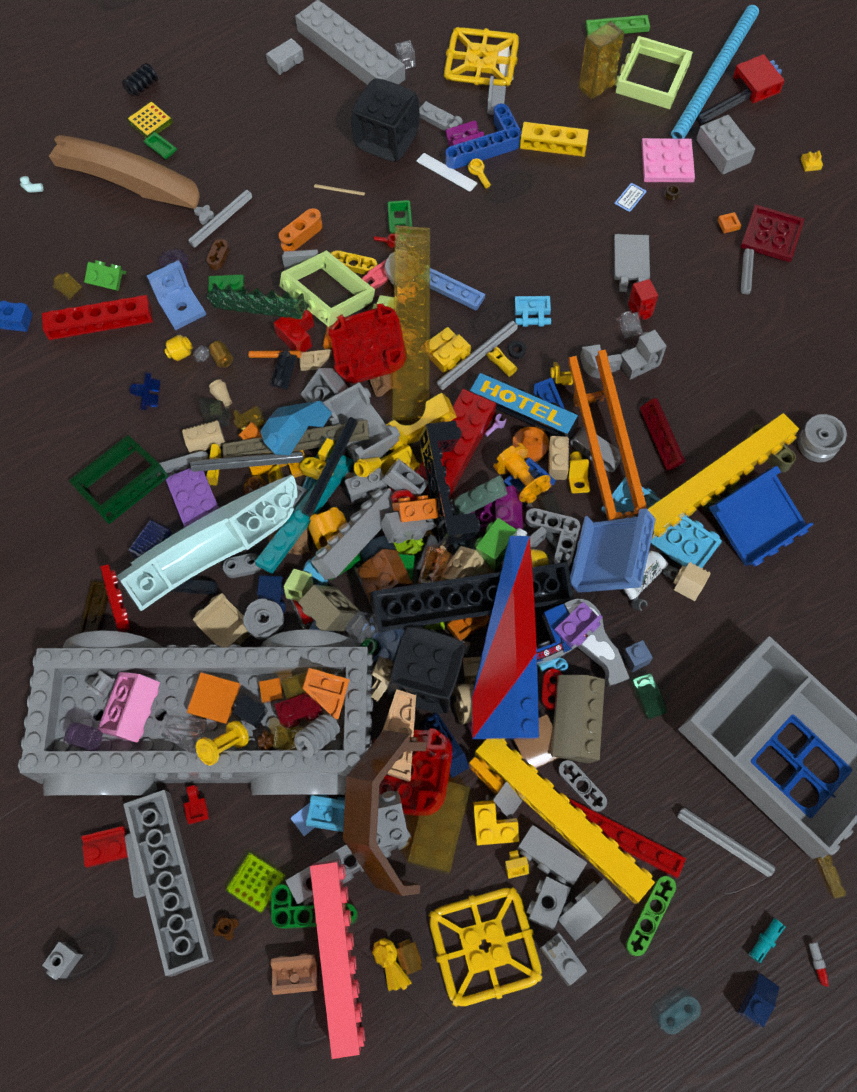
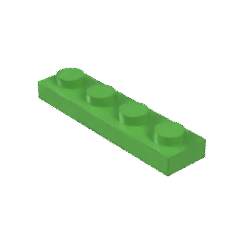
[585,15,650,37]

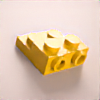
[421,327,471,373]

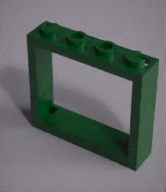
[69,435,169,524]

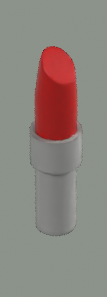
[809,942,829,987]

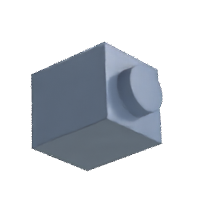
[622,640,653,673]

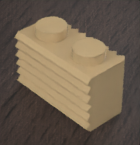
[182,420,225,454]
[548,436,569,480]
[673,562,710,601]

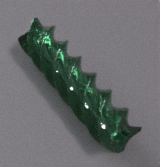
[207,283,309,319]

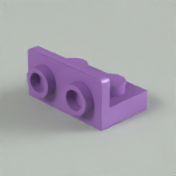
[554,602,603,648]

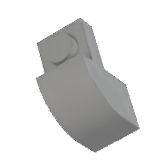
[580,345,622,379]

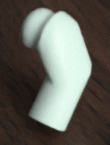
[20,176,44,193]

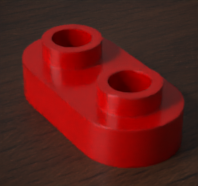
[541,669,563,710]

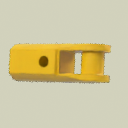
[487,347,517,377]

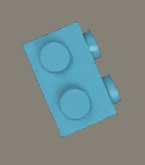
[306,794,345,832]

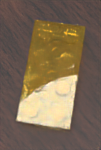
[579,21,624,99]
[408,782,470,875]

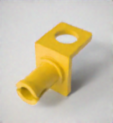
[568,451,590,493]

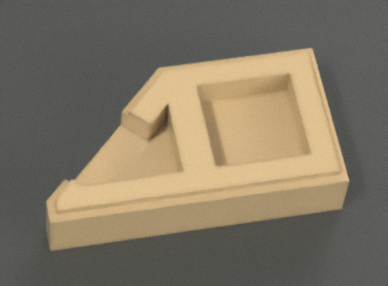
[300,349,332,371]

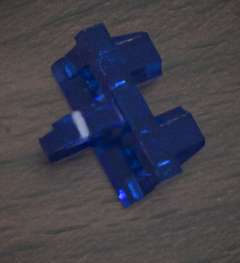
[129,373,161,410]

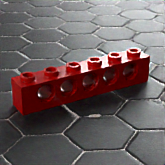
[42,295,153,340]

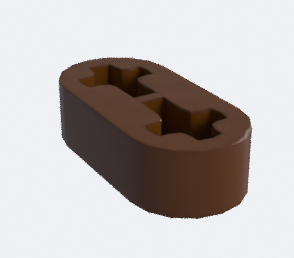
[207,239,229,270]

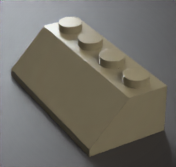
[551,675,605,764]

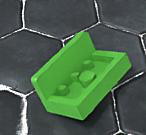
[84,260,127,291]

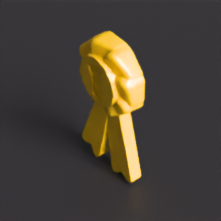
[372,938,412,991]

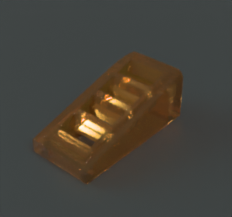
[418,547,450,584]

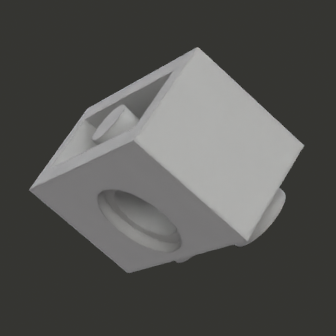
[345,468,387,505]
[526,877,571,931]

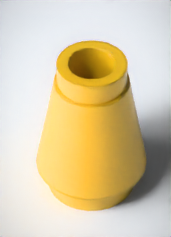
[354,457,382,477]

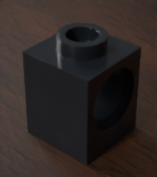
[233,694,268,729]

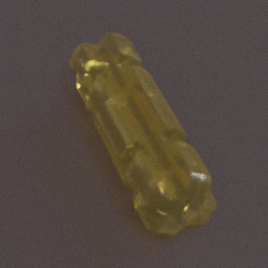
[818,855,846,898]

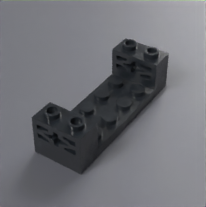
[418,421,480,546]

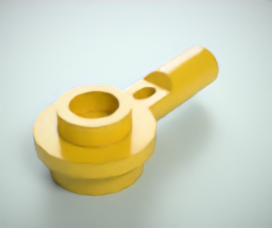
[468,159,491,188]

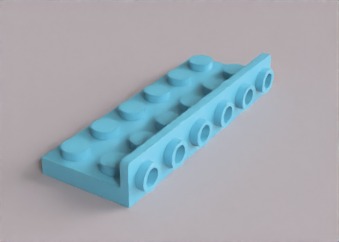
[601,477,722,568]

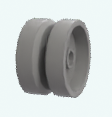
[797,414,847,462]

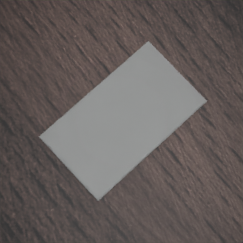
[493,781,522,819]

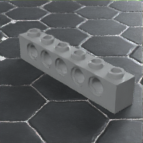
[286,830,412,906]

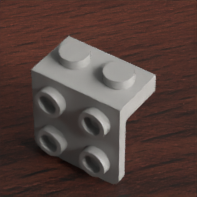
[377,790,408,848]

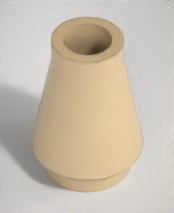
[209,379,232,408]

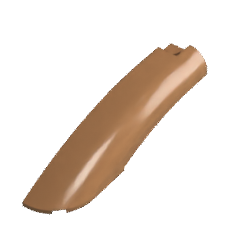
[49,135,200,209]

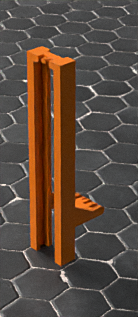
[568,349,647,521]

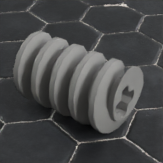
[294,714,340,758]

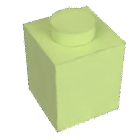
[284,569,313,602]

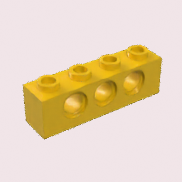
[520,122,589,157]

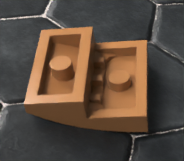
[513,715,558,769]

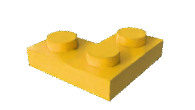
[473,800,519,845]

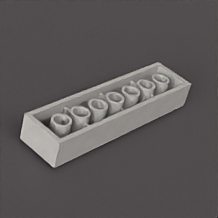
[295,0,405,85]
[123,790,214,977]

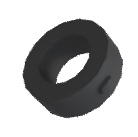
[508,341,526,359]

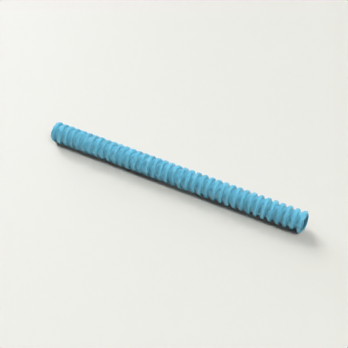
[671,5,759,139]

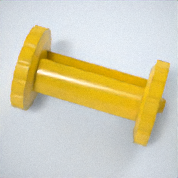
[196,721,249,766]

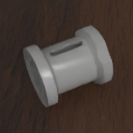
[87,670,115,698]

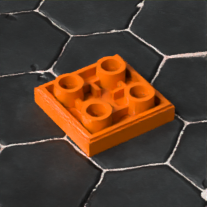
[187,672,241,724]

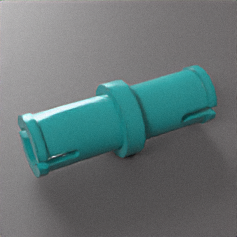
[749,918,786,964]

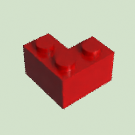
[273,304,314,352]

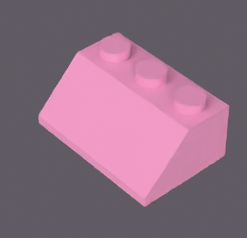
[97,672,160,743]

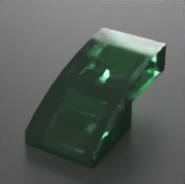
[632,673,668,719]

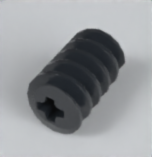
[122,63,158,96]

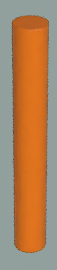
[249,351,302,358]

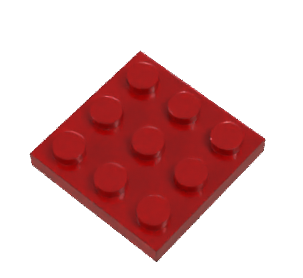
[100,564,130,633]

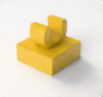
[801,151,823,172]
[505,850,529,879]

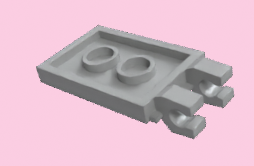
[614,234,650,292]

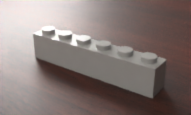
[311,488,397,580]

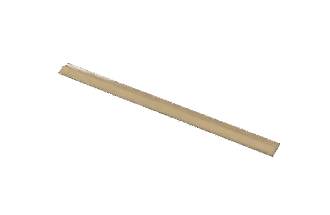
[314,184,365,196]

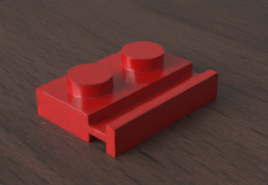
[81,826,128,868]

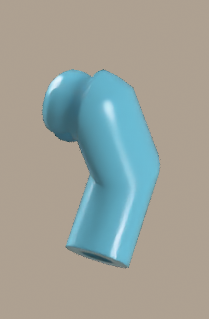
[537,657,568,672]

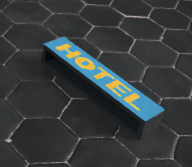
[470,373,579,440]

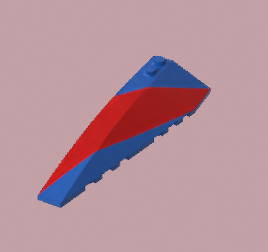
[472,536,539,739]

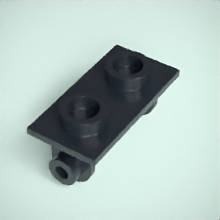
[270,350,297,390]

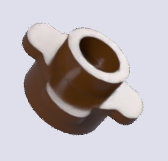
[258,730,276,751]
[213,915,239,941]

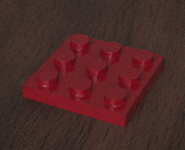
[740,204,805,262]

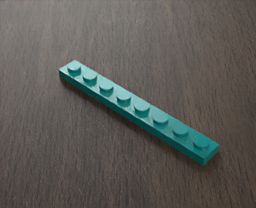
[255,455,354,574]

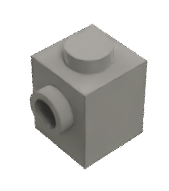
[42,941,83,980]

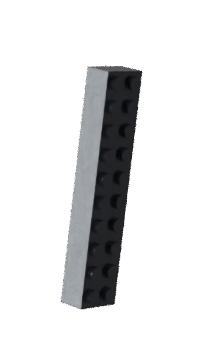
[369,562,574,633]

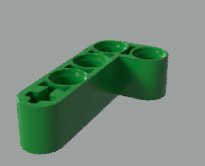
[271,885,358,929]

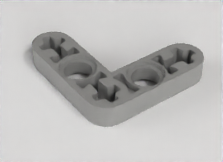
[525,508,580,568]

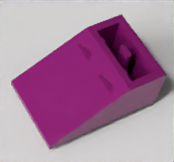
[471,485,523,532]

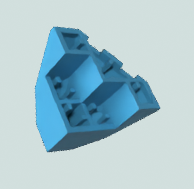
[260,401,332,455]

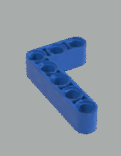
[445,103,521,169]

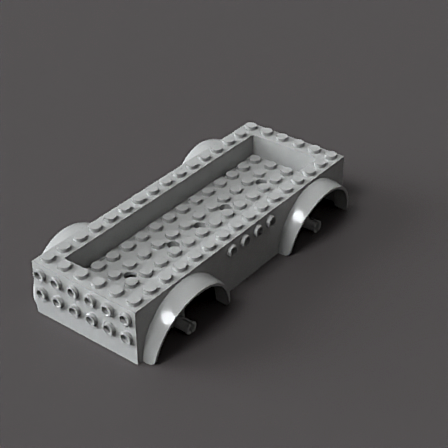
[18,630,374,796]

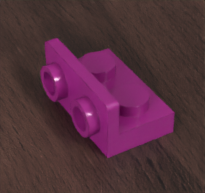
[445,120,484,146]

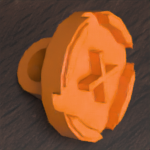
[512,427,549,462]

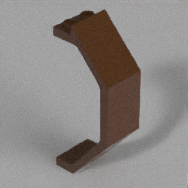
[343,730,427,896]

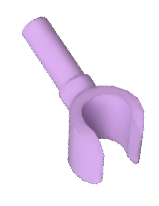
[484,414,506,437]

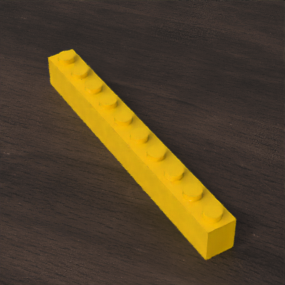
[648,413,799,540]
[475,739,655,904]

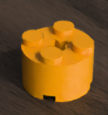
[308,507,347,550]

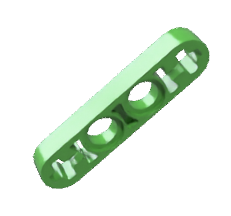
[626,876,676,956]

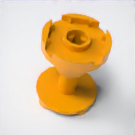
[493,443,551,504]

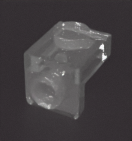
[616,311,643,338]

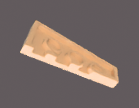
[382,689,416,782]

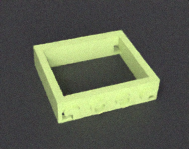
[615,36,693,109]
[279,250,375,327]

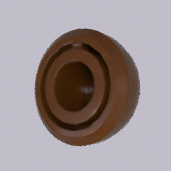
[243,476,268,495]

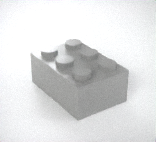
[696,115,755,175]

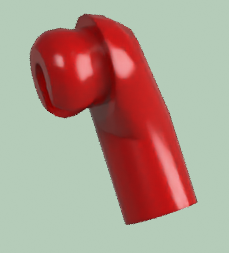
[391,489,417,503]

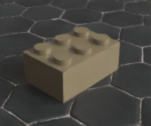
[298,585,363,631]

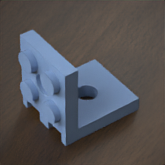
[147,260,206,330]

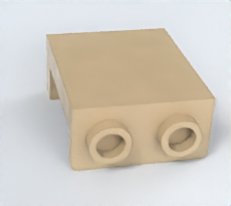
[193,593,251,648]

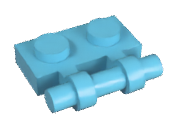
[515,296,551,327]

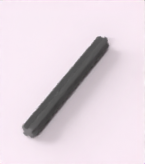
[190,451,304,472]

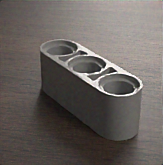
[570,427,622,472]

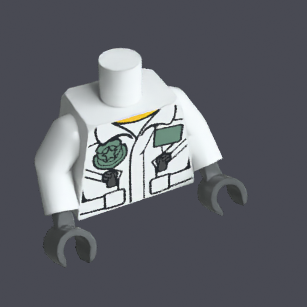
[624,551,679,611]

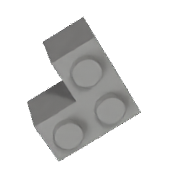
[620,330,666,380]
[558,879,621,941]

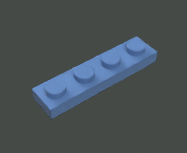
[417,265,485,311]

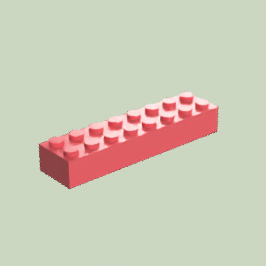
[310,859,365,1059]

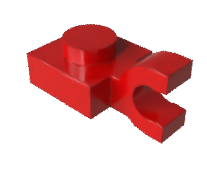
[184,785,210,825]

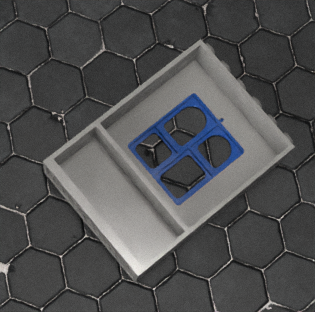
[678,636,857,859]

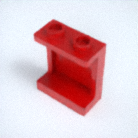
[733,54,785,104]

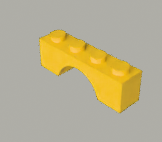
[386,393,457,452]

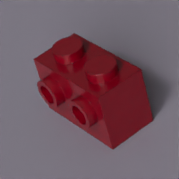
[275,693,324,729]

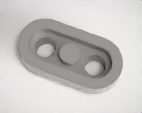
[223,553,261,578]

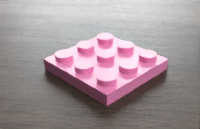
[641,138,695,182]

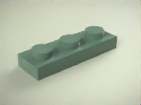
[451,476,508,515]

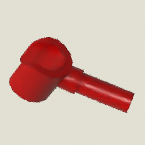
[374,234,398,248]

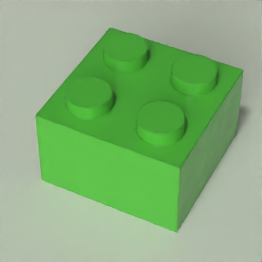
[475,518,517,573]

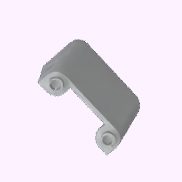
[323,382,400,464]

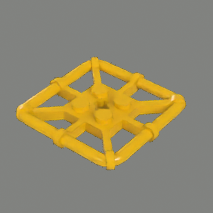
[444,27,519,87]
[429,887,543,1007]

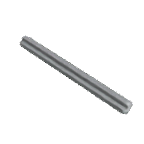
[437,321,518,390]

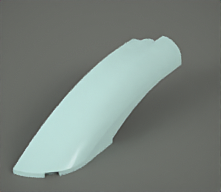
[116,475,297,611]

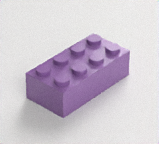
[166,468,219,527]

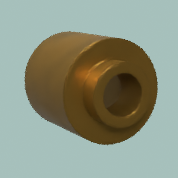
[209,341,233,368]
[396,939,423,975]

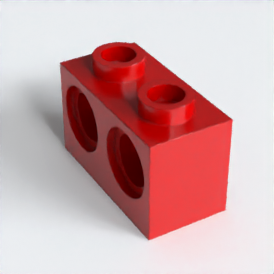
[628,279,659,321]

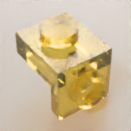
[53,272,82,300]
[233,406,265,430]
[273,726,305,750]

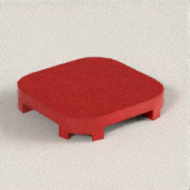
[329,303,407,384]
[372,728,452,816]

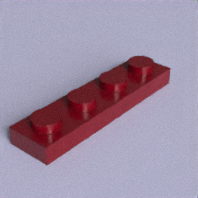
[640,398,685,471]

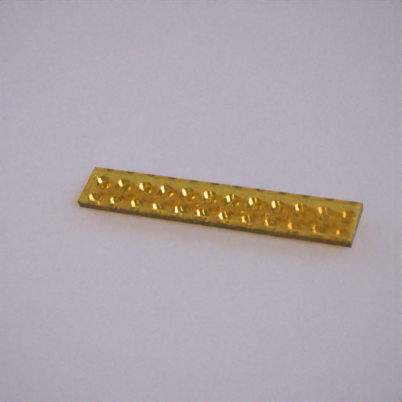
[392,226,430,421]

